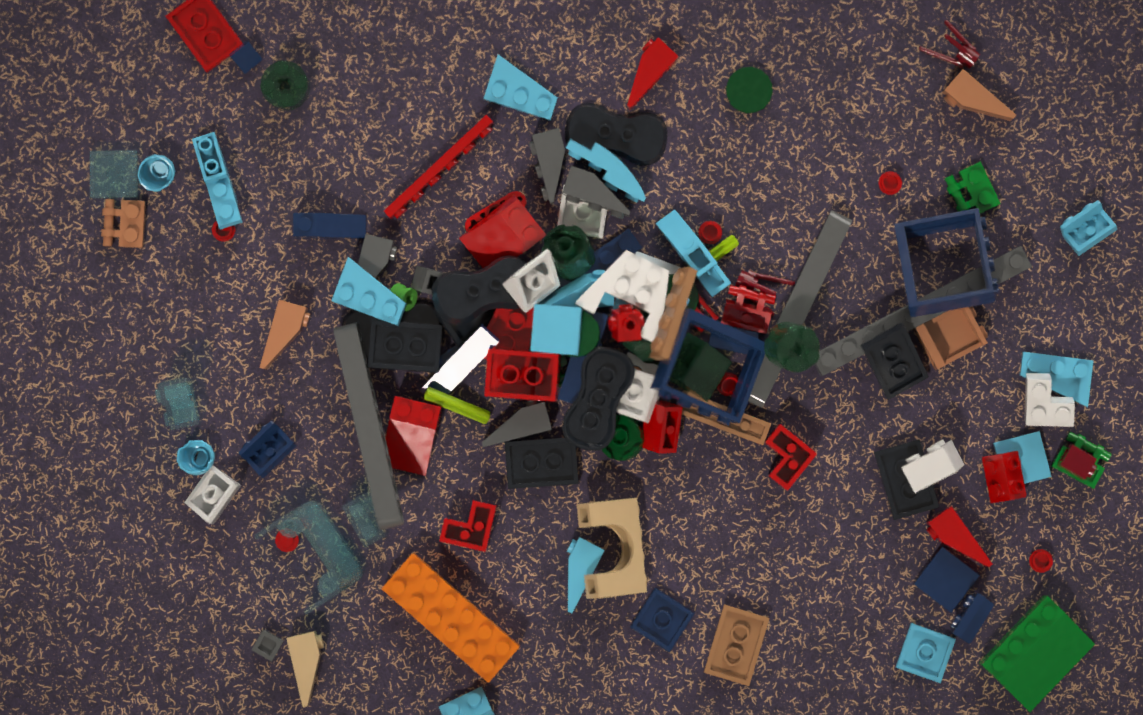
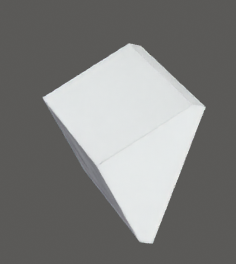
[502,249,560,312]
[184,465,241,524]

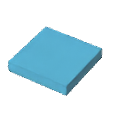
[531,304,582,355]
[993,431,1052,484]
[895,623,956,683]

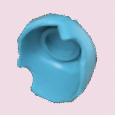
[137,154,175,192]
[176,440,215,476]

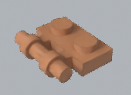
[101,199,146,248]

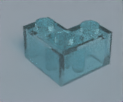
[155,377,201,430]
[342,491,387,548]

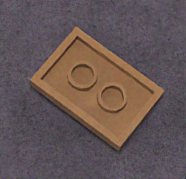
[704,604,769,686]

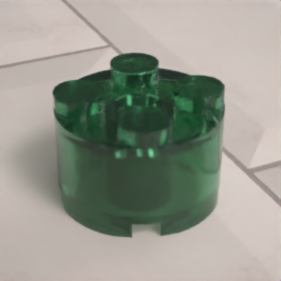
[260,60,310,111]
[542,225,596,281]
[764,322,820,372]

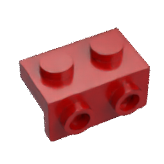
[982,451,1027,503]

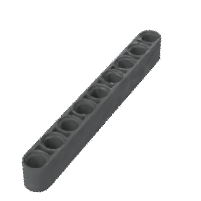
[748,210,852,408]
[333,322,404,530]

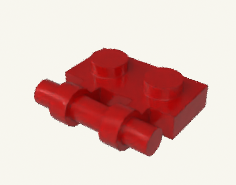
[721,285,776,334]

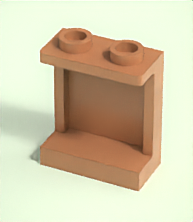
[913,306,988,370]

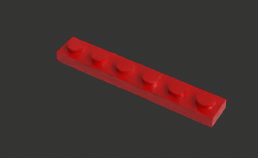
[384,114,493,220]

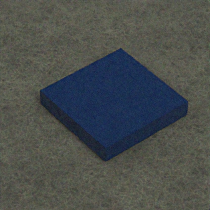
[913,547,980,613]
[630,587,695,653]

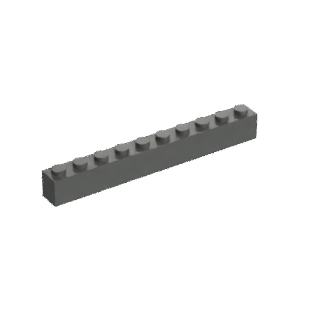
[810,246,1032,377]

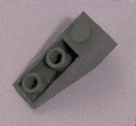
[529,128,565,205]
[562,166,630,219]

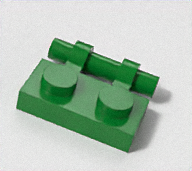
[944,161,1001,214]
[1051,431,1112,489]

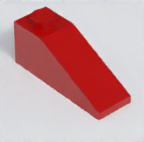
[627,37,679,110]
[926,506,993,567]

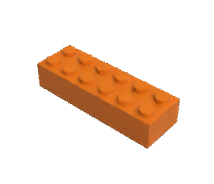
[382,553,520,683]

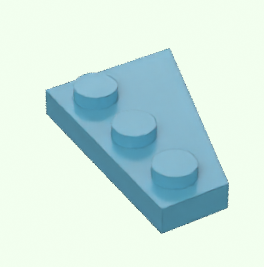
[483,55,558,121]
[332,257,407,326]
[1020,352,1094,407]

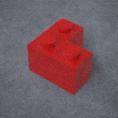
[764,424,817,491]
[439,500,497,552]

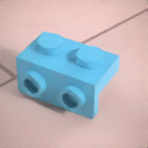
[1060,200,1117,256]
[439,687,495,715]

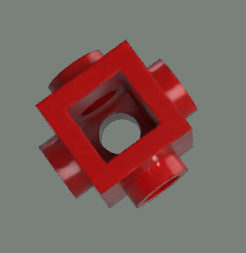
[608,304,644,342]

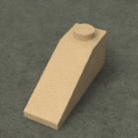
[286,630,324,707]

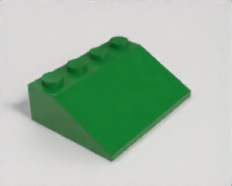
[979,595,1095,712]

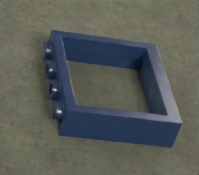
[894,208,999,318]
[650,308,769,426]

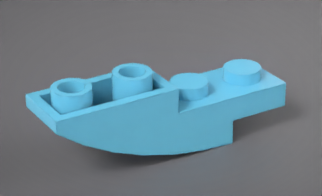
[192,132,242,230]
[566,139,646,203]
[656,210,731,298]

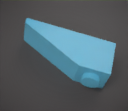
[540,270,614,308]
[567,537,605,613]

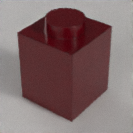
[1057,445,1097,480]

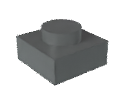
[252,629,284,662]

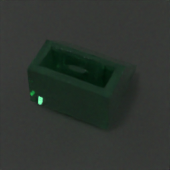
[669,333,732,402]

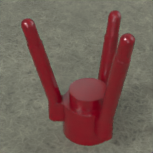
[919,20,980,69]
[735,270,795,316]

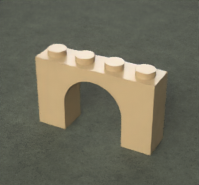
[577,498,647,599]

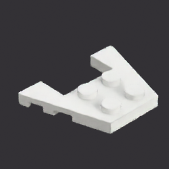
[575,250,669,342]

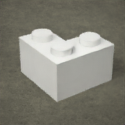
[1024,373,1075,427]
[901,439,964,493]

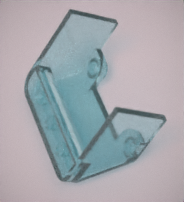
[254,500,364,615]

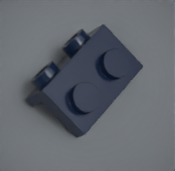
[238,421,297,478]
[950,592,994,644]

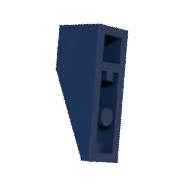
[293,213,366,239]

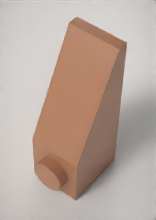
[942,69,1016,121]
[259,300,311,370]

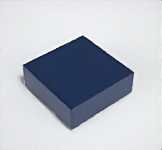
[229,40,263,74]

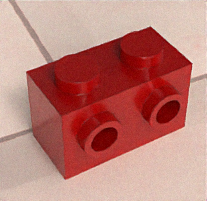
[642,401,683,453]

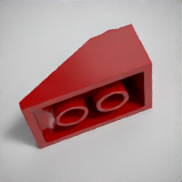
[459,194,546,268]
[484,349,561,402]
[385,396,442,476]

